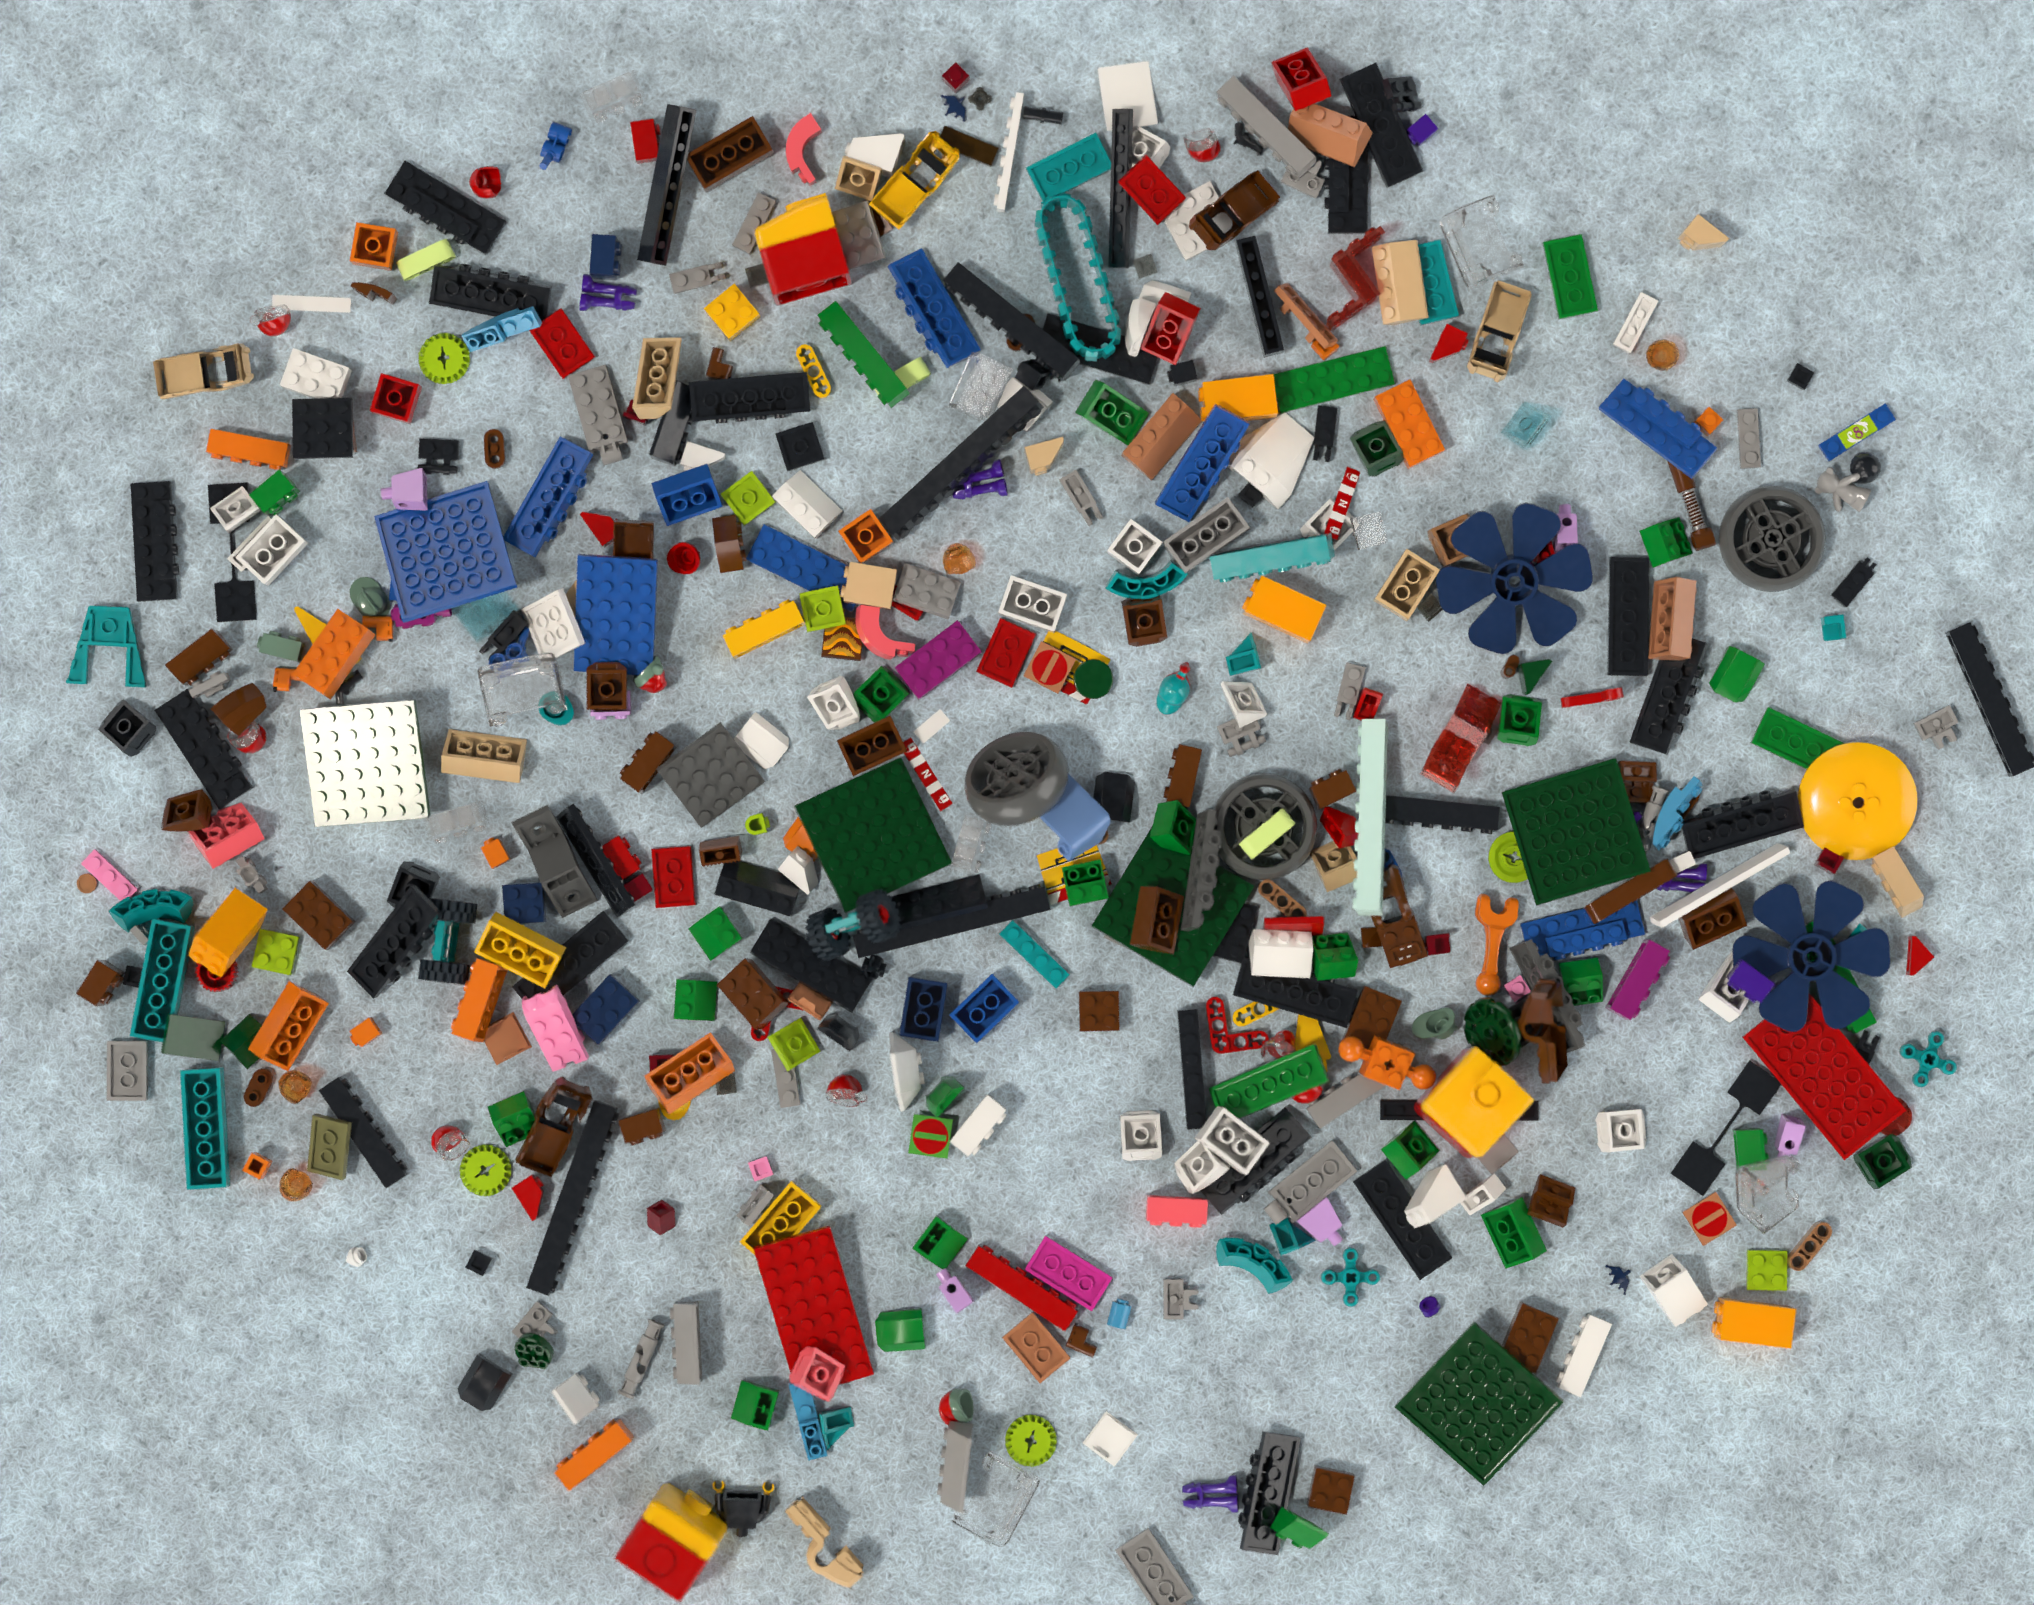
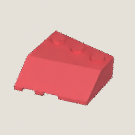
[187,803,265,869]

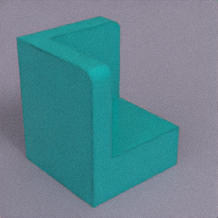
[1821,614,1846,641]

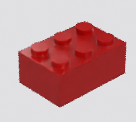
[1271,47,1332,111]
[1140,292,1201,366]

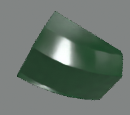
[1350,420,1404,476]
[1853,1133,1912,1189]

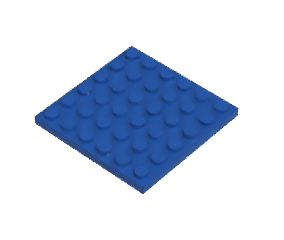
[374,481,517,623]

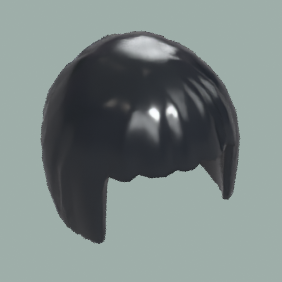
[1850,452,1881,484]

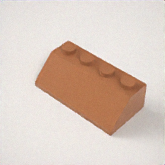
[1288,104,1372,167]
[1121,393,1201,481]
[1648,577,1697,661]

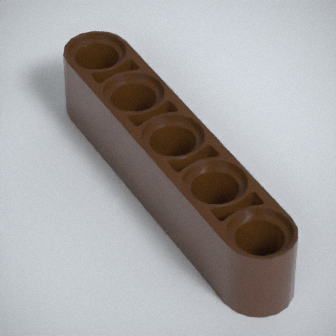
[1584,858,1678,924]

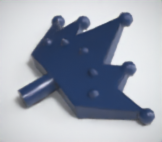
[941,95,966,122]
[1605,1265,1631,1295]

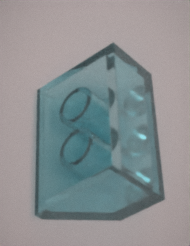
[452,596,507,643]

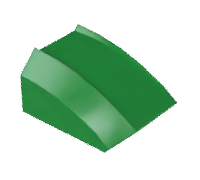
[1709,646,1765,703]
[853,666,910,722]
[1497,694,1542,747]
[926,1076,964,1118]
[875,1308,925,1352]

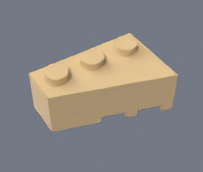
[1871,846,1924,918]

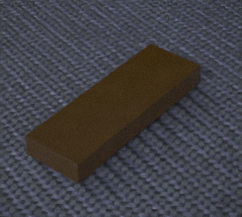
[940,125,999,167]

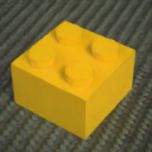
[704,284,760,341]

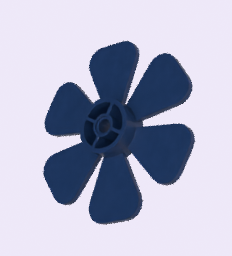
[1436,503,1593,654]
[1732,881,1890,1032]

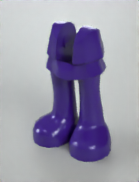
[579,274,637,311]
[952,459,1008,500]
[1656,863,1707,893]
[1182,1475,1239,1513]

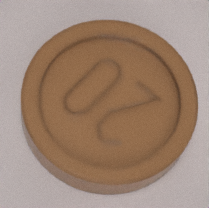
[77,874,97,893]

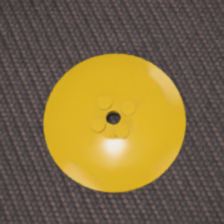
[1797,742,1917,860]

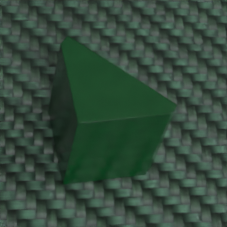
[1518,659,1552,696]
[220,1014,262,1070]

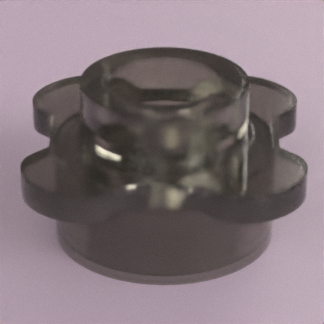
[968,87,992,111]

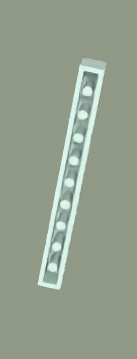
[1353,719,1388,916]

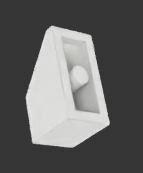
[680,441,726,471]
[778,846,818,895]
[1460,1173,1506,1215]

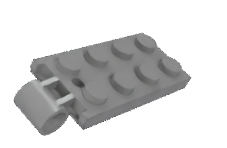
[568,365,628,466]
[1263,1140,1357,1225]
[1115,1528,1194,1605]

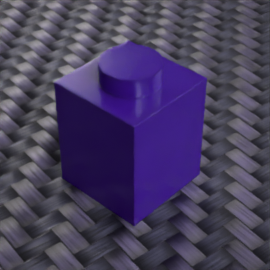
[1406,114,1438,147]

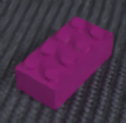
[895,620,982,700]
[1605,939,1670,1020]

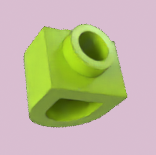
[745,813,770,835]

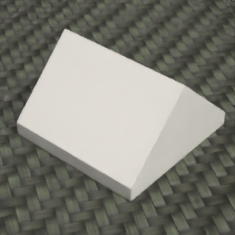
[210,486,260,533]
[1221,681,1267,728]

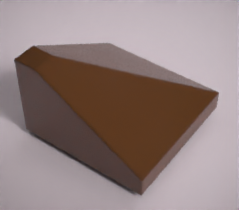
[1361,927,1382,948]

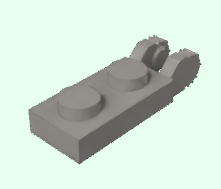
[669,262,727,294]
[1059,470,1103,526]
[1334,663,1366,720]

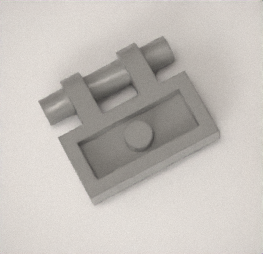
[1217,719,1266,757]
[736,1184,774,1227]

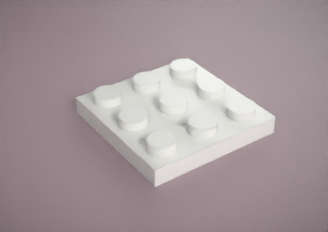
[1164,181,1232,261]
[521,588,585,664]

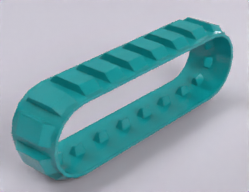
[1035,193,1121,362]

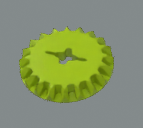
[418,333,470,384]
[1488,832,1528,883]
[459,1145,511,1196]
[1005,1415,1057,1467]

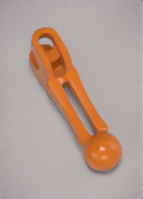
[1475,893,1519,996]

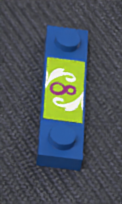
[1818,403,1896,462]

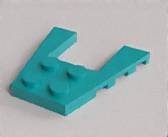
[66,605,146,688]

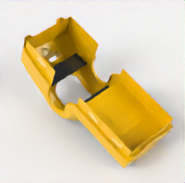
[869,131,960,230]

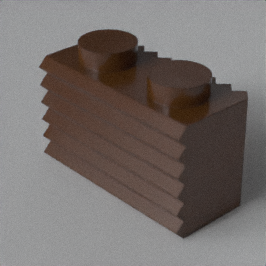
[699,836,743,867]

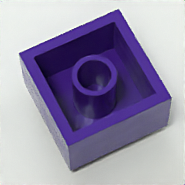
[1726,959,1775,1003]

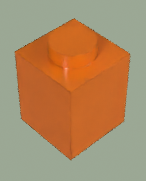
[1694,407,1723,437]
[481,837,511,869]
[349,1017,383,1047]
[242,1152,273,1180]

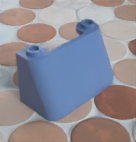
[1039,774,1110,861]

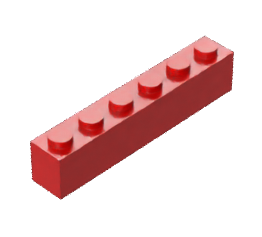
[965,1244,1078,1331]

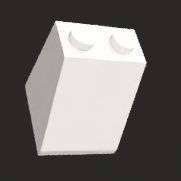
[845,133,905,178]
[1404,1164,1466,1228]
[1640,1254,1708,1327]

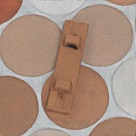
[1274,283,1338,349]

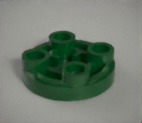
[1073,659,1113,699]
[514,1333,554,1369]

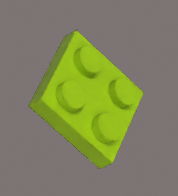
[720,471,776,526]
[799,585,846,632]
[252,929,300,975]
[767,1017,821,1071]
[1746,1250,1787,1291]

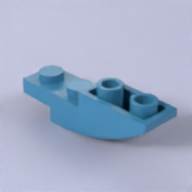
[462,307,542,352]
[1653,776,1703,851]
[789,1382,828,1461]

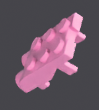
[522,985,589,1072]

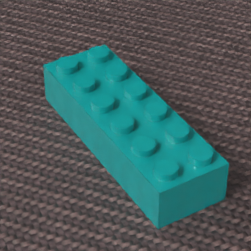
[1210,533,1335,583]
[130,919,195,1042]
[180,1067,230,1190]

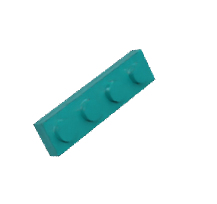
[999,920,1070,988]

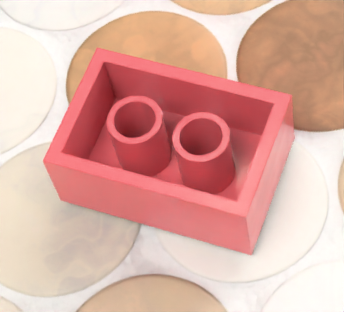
[1146,1195,1208,1228]

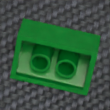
[1481,1197,1547,1269]

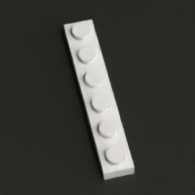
[994,92,1024,213]

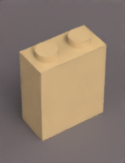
[840,562,897,610]

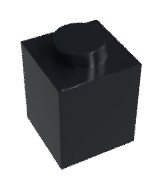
[1015,359,1050,391]
[1167,360,1198,387]

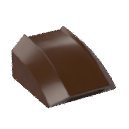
[1121,595,1167,647]
[587,662,628,710]
[211,683,266,736]
[161,789,213,832]

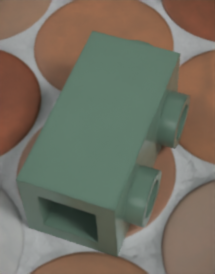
[257,631,305,663]

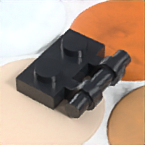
[1382,76,1422,113]
[418,438,460,475]

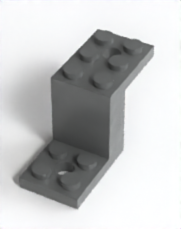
[512,805,598,918]

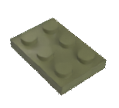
[307,1113,352,1180]

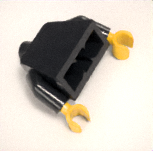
[712,1480,774,1537]

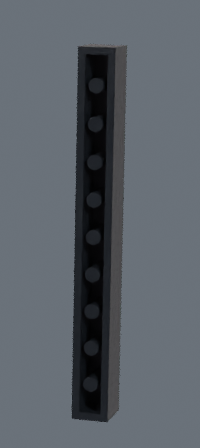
[878,386,1044,541]
[853,884,1051,958]
[526,1100,620,1296]

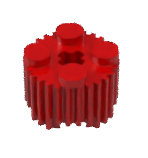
[195,961,239,992]

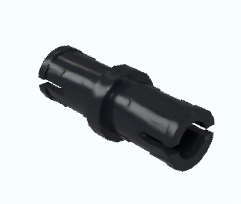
[1022,106,1063,125]

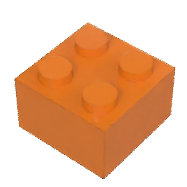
[350,222,398,271]
[838,509,894,564]

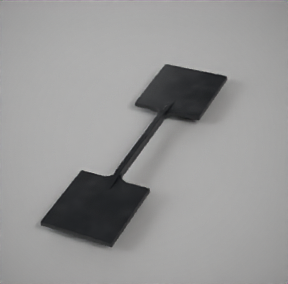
[208,482,257,622]
[1670,1060,1781,1196]

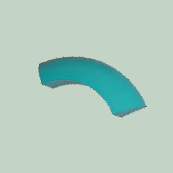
[1105,560,1188,599]
[109,889,194,933]
[1216,1238,1293,1294]

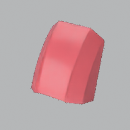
[789,1347,845,1402]

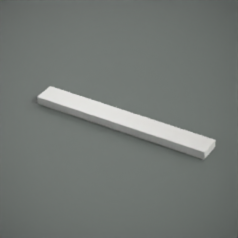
[1649,843,1790,928]

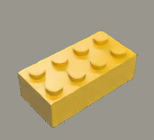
[722,599,806,659]
[474,911,566,988]
[740,1180,822,1255]

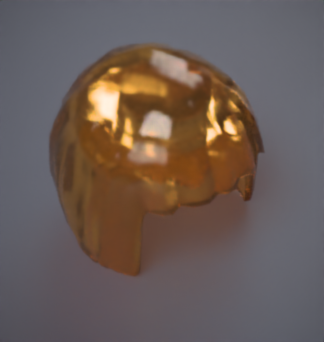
[1646,339,1679,371]
[943,543,975,575]
[278,1070,312,1104]
[279,1168,313,1202]

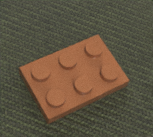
[1002,1312,1070,1383]

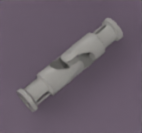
[1638,786,1670,854]
[618,1319,665,1399]

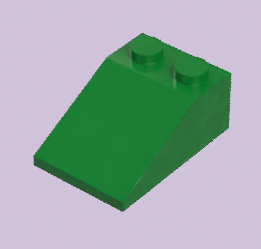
[1075,379,1149,446]

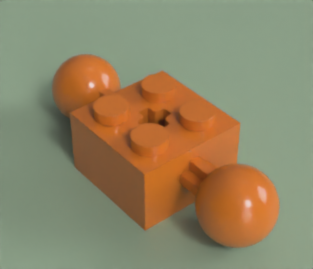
[1338,1035,1436,1090]

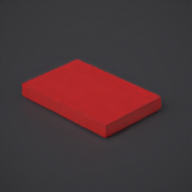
[1117,155,1186,225]
[529,308,595,379]
[976,618,1036,688]
[651,846,695,908]
[1263,916,1324,936]

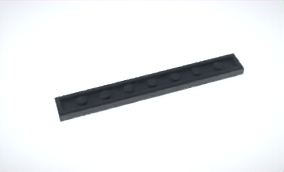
[1108,109,1133,268]
[1380,1100,1538,1121]

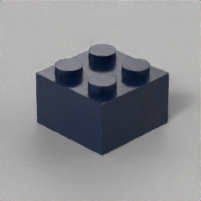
[589,234,622,281]
[502,883,547,924]

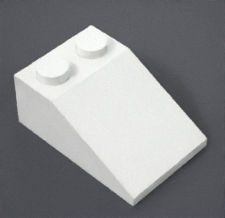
[1698,951,1749,1023]
[552,1373,600,1425]

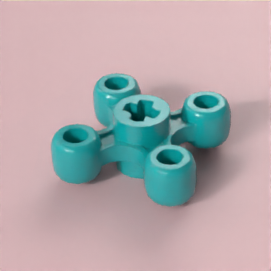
[1899,1031,1957,1087]
[1321,1247,1380,1307]

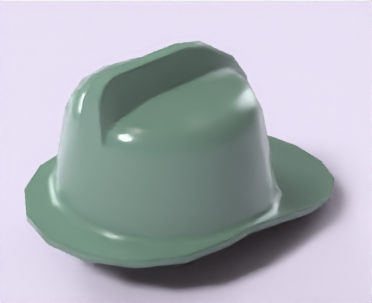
[349,577,390,616]
[1412,1008,1458,1040]

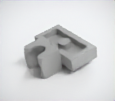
[1280,161,1325,199]
[189,671,231,698]
[1913,705,1959,749]
[236,856,268,893]
[1163,1279,1199,1319]
[512,1301,558,1338]

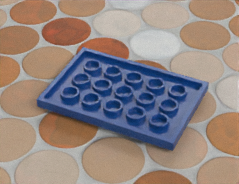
[574,554,658,676]

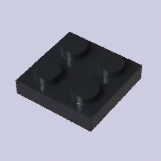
[775,422,825,472]

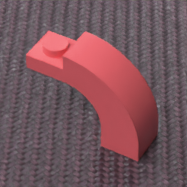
[786,113,822,186]
[855,605,915,660]

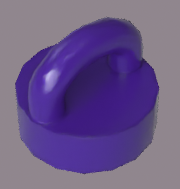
[1419,1296,1440,1318]

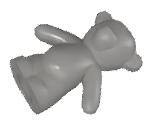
[1815,467,1871,512]

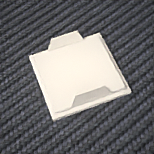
[1083,1411,1138,1467]

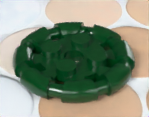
[1463,998,1522,1066]

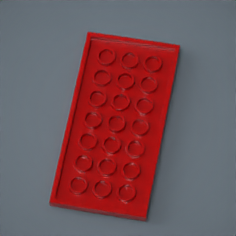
[1742,993,1906,1160]
[753,1225,874,1385]

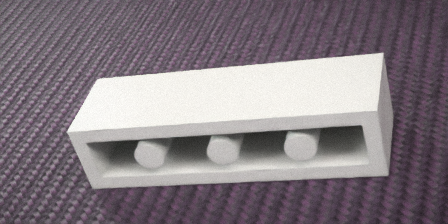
[1555,1314,1612,1397]

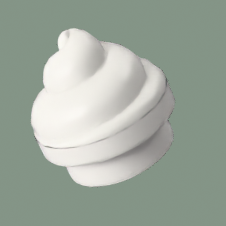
[346,1247,367,1267]

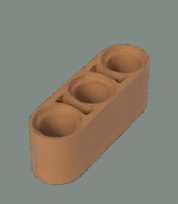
[1258,880,1307,917]
[1787,1221,1832,1271]

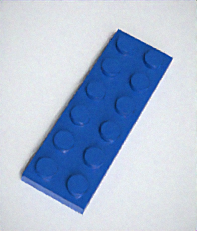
[746,524,856,612]

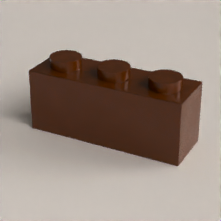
[1163,744,1202,808]

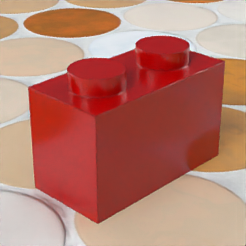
[630,119,661,164]
[602,835,642,880]

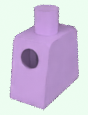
[381,468,428,511]
[1553,504,1578,552]
[1774,1114,1806,1163]
[1297,1197,1343,1246]
[936,1268,974,1313]

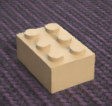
[1373,549,1440,622]

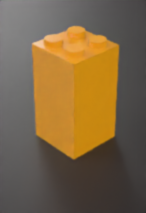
[1198,374,1278,421]
[1242,576,1326,644]
[188,888,268,977]
[1711,1297,1796,1349]

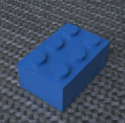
[651,464,723,526]
[949,974,1019,1043]

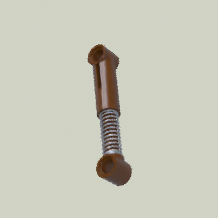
[1668,462,1716,551]

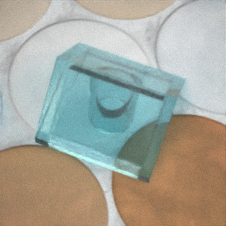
[1501,402,1551,451]

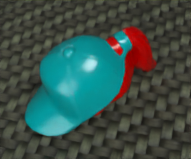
[1157,662,1190,715]

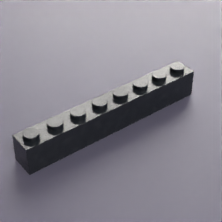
[637,104,697,266]
[943,262,1080,381]
[1945,622,2034,777]

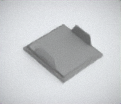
[1477,1134,1519,1175]

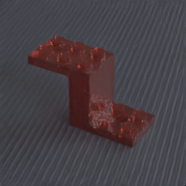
[1325,226,1385,332]
[1420,684,1502,793]

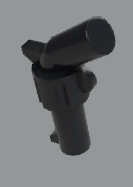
[1233,123,1264,157]
[335,670,363,705]

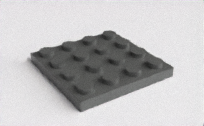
[656,722,765,828]

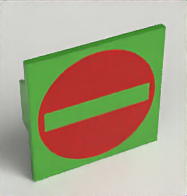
[908,1114,953,1159]

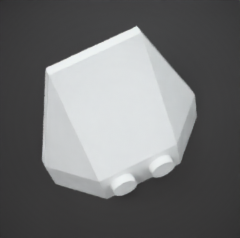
[1227,412,1314,510]
[889,1032,925,1112]

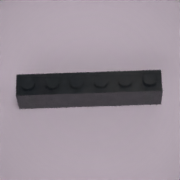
[1235,236,1284,358]
[1385,795,1500,834]
[1177,1009,1207,1130]
[318,1076,408,1188]

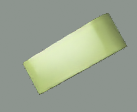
[396,239,456,281]
[874,357,931,395]
[1239,808,1295,859]

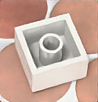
[1107,519,1162,576]

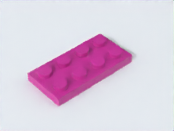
[1024,1236,1113,1311]

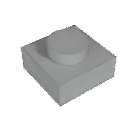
[130,925,149,945]

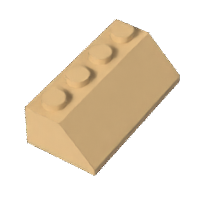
[1372,240,1429,325]
[632,337,682,419]
[441,729,527,783]

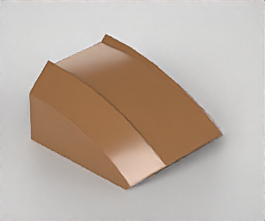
[1427,513,1470,567]

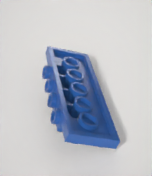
[888,248,981,368]
[1599,379,1717,479]
[1155,404,1250,522]
[503,436,594,558]
[1520,900,1645,961]

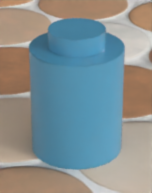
[1107,1298,1132,1329]

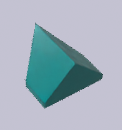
[1226,632,1261,676]
[1269,1218,1316,1255]
[819,1407,854,1450]

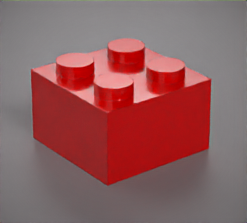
[370,373,422,425]

